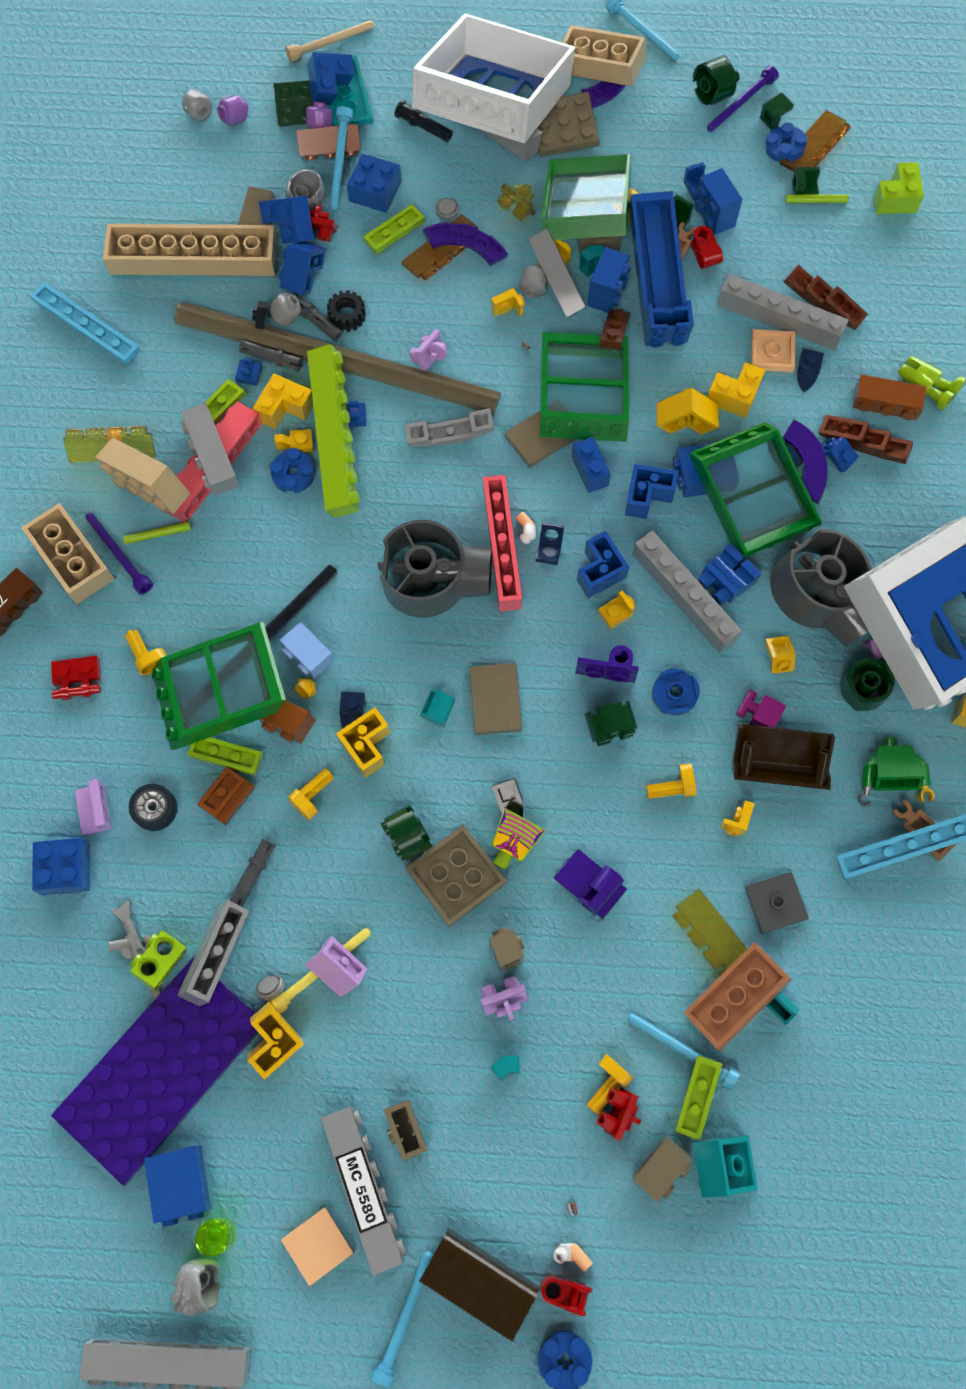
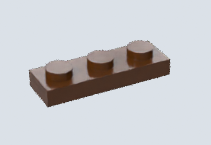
[599,309,630,350]

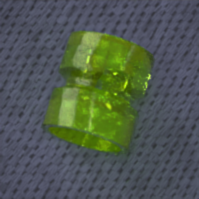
[195,1217,237,1257]

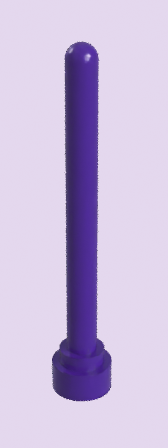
[707,65,779,132]
[85,512,153,595]

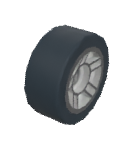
[129,783,177,831]

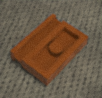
[197,767,255,826]

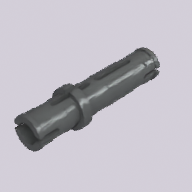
[292,293,343,342]
[239,339,303,371]
[229,838,276,907]

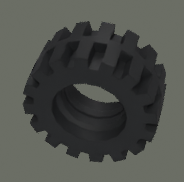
[327,290,366,332]

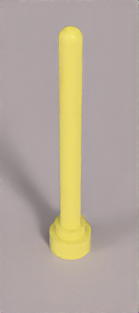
[270,928,371,1014]

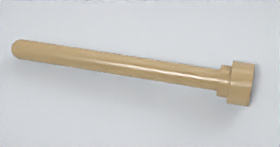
[285,21,374,63]

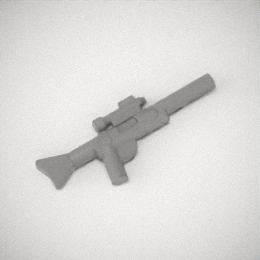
[108,900,162,1000]

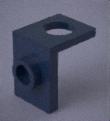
[535,522,564,565]

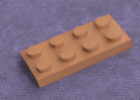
[684,942,792,1051]

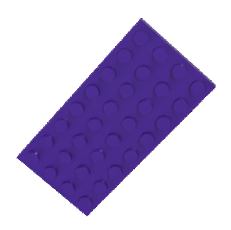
[51,957,259,1186]

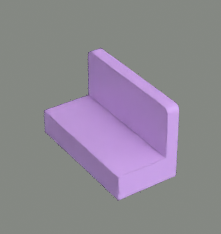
[75,779,111,836]
[306,936,367,997]

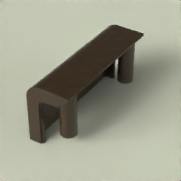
[732,724,835,790]
[419,1228,539,1342]

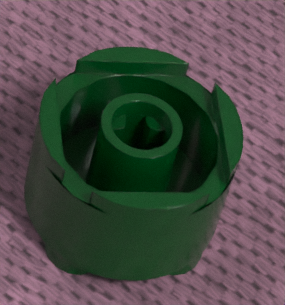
[693,55,740,105]
[840,657,895,711]
[584,701,638,747]
[381,804,433,861]

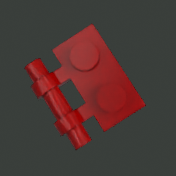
[51,656,101,701]

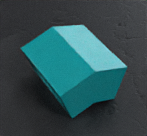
[579,245,604,277]
[420,689,455,727]
[766,992,800,1025]
[491,1055,520,1081]

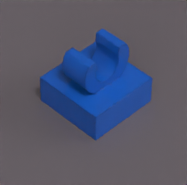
[235,358,262,386]
[346,401,367,427]

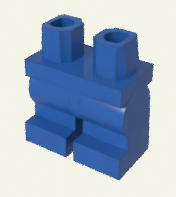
[697,543,761,606]

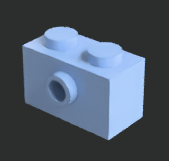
[280,622,334,679]

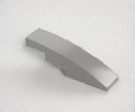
[529,228,586,317]

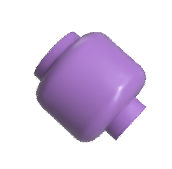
[217,95,249,126]
[306,102,333,129]

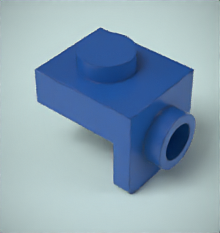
[683,162,706,200]
[823,437,859,472]

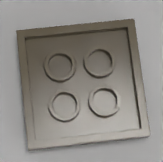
[537,92,599,157]
[405,824,507,927]

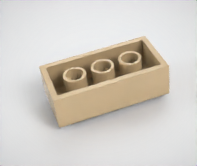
[562,25,647,86]
[95,437,191,514]
[21,503,115,605]

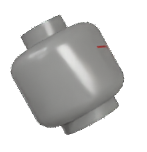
[182,89,212,121]
[519,264,548,298]
[269,293,301,325]

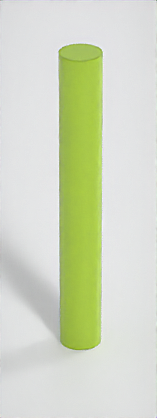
[785,194,849,203]
[123,521,191,545]

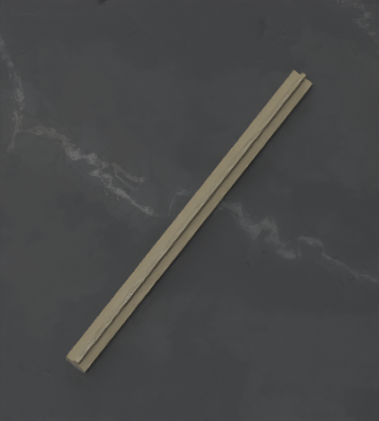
[174,302,501,415]

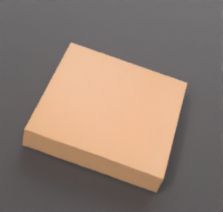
[751,329,795,373]
[281,1207,354,1286]

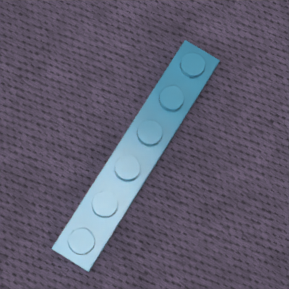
[30,282,141,365]
[836,814,966,880]

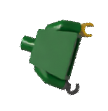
[858,737,935,807]

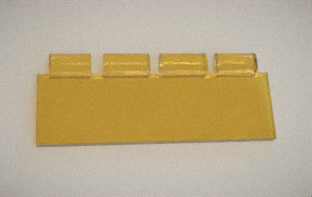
[63,426,157,463]
[673,889,747,976]

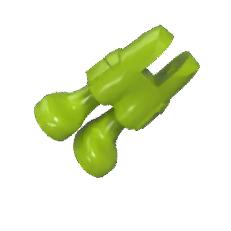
[898,356,966,411]

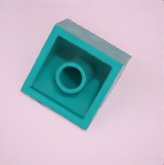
[693,1136,758,1198]

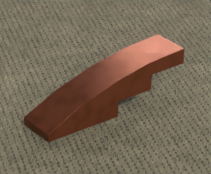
[783,264,868,330]
[819,415,913,464]

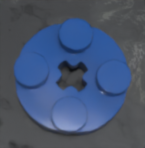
[766,123,807,162]
[270,448,315,493]
[652,668,700,715]
[538,1331,592,1389]

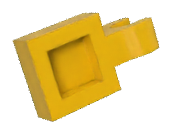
[274,429,313,453]

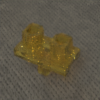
[497,183,536,222]

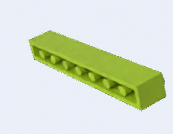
[307,344,360,518]

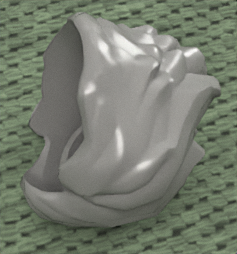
[285,169,325,210]
[170,1258,221,1316]

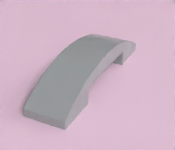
[405,408,494,447]

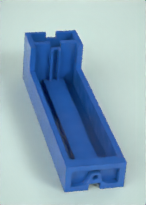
[629,191,694,348]

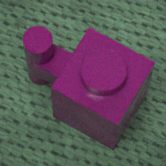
[736,690,786,727]

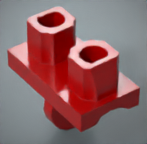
[309,205,338,242]
[596,1087,642,1141]

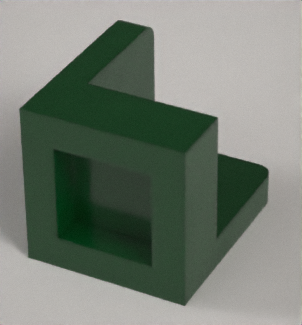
[760,93,794,131]
[792,166,821,195]
[674,194,693,229]

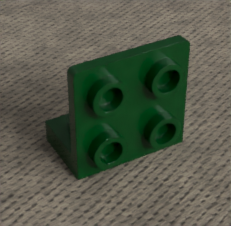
[273,80,314,127]

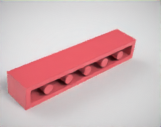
[164,401,262,522]
[483,475,522,612]

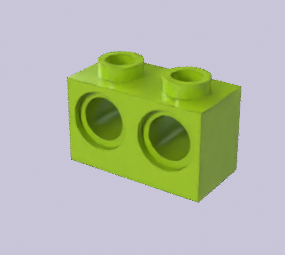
[130,930,186,992]

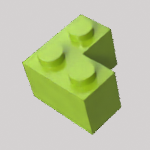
[873,162,924,214]

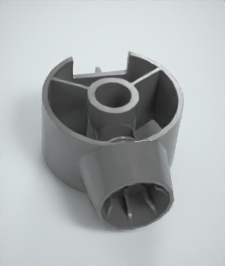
[377,520,492,618]
[770,529,871,647]

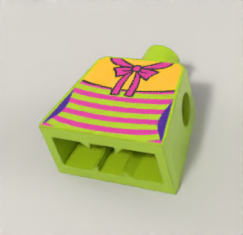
[491,808,546,870]

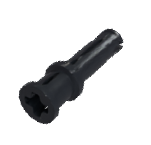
[394,100,453,143]

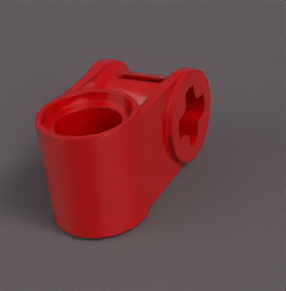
[691,225,723,269]
[539,1275,593,1317]

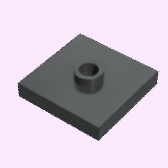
[744,872,809,934]

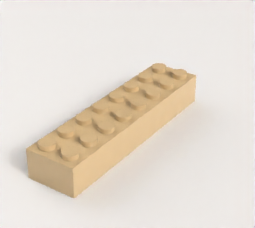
[103,224,278,276]

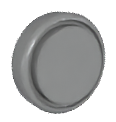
[435,198,459,220]
[256,975,285,1001]

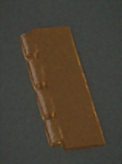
[780,110,851,172]
[401,214,479,281]

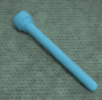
[606,0,679,60]
[330,107,353,210]
[628,1014,740,1090]
[370,1251,433,1388]

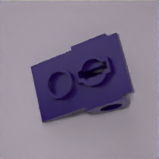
[575,645,639,683]
[554,849,627,920]

